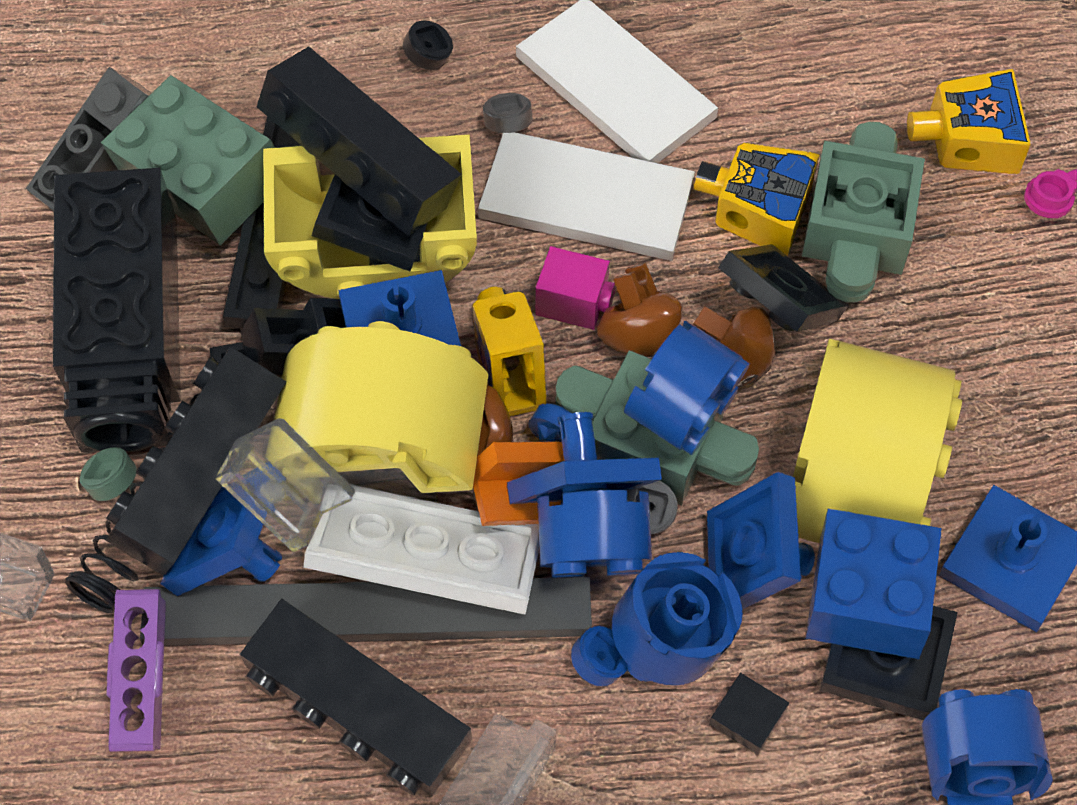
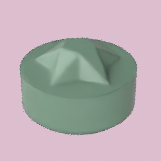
[80,447,137,501]

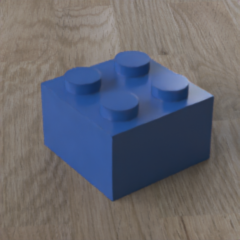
[805,508,942,659]

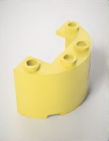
[263,134,477,299]
[265,321,489,503]
[793,338,962,543]

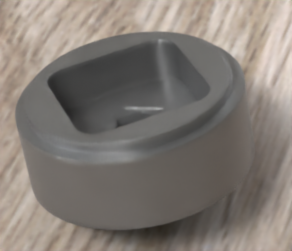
[483,93,533,133]
[627,481,678,534]

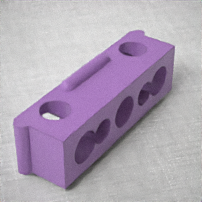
[106,589,166,752]

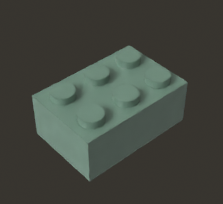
[100,75,275,245]

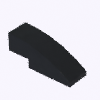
[240,298,346,375]

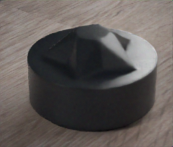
[403,20,453,70]

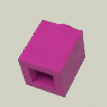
[535,246,616,330]

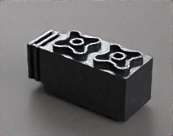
[53,167,181,453]

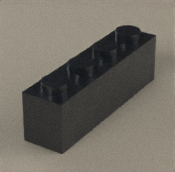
[256,46,462,236]
[105,346,286,576]
[239,598,472,797]

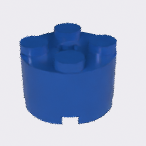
[624,321,750,455]
[537,490,652,578]
[612,552,743,685]
[922,689,1053,805]

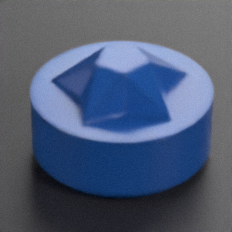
[528,403,571,442]
[571,626,628,686]

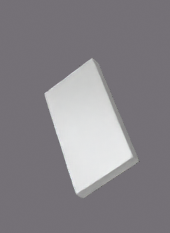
[516,0,718,163]
[478,132,695,261]
[303,480,539,615]

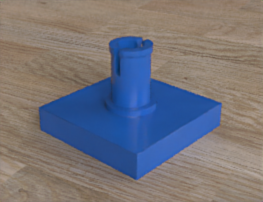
[338,270,461,346]
[507,412,662,504]
[161,463,282,596]
[707,472,815,610]
[938,485,1077,633]

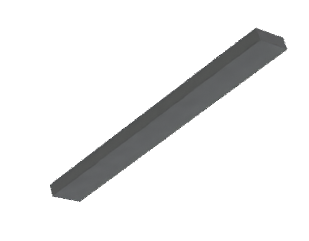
[140,577,592,646]

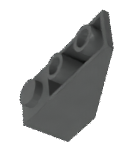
[26,67,151,211]

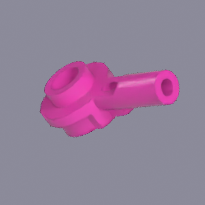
[1024,169,1077,218]

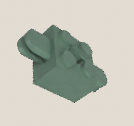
[802,122,925,302]
[555,350,759,506]

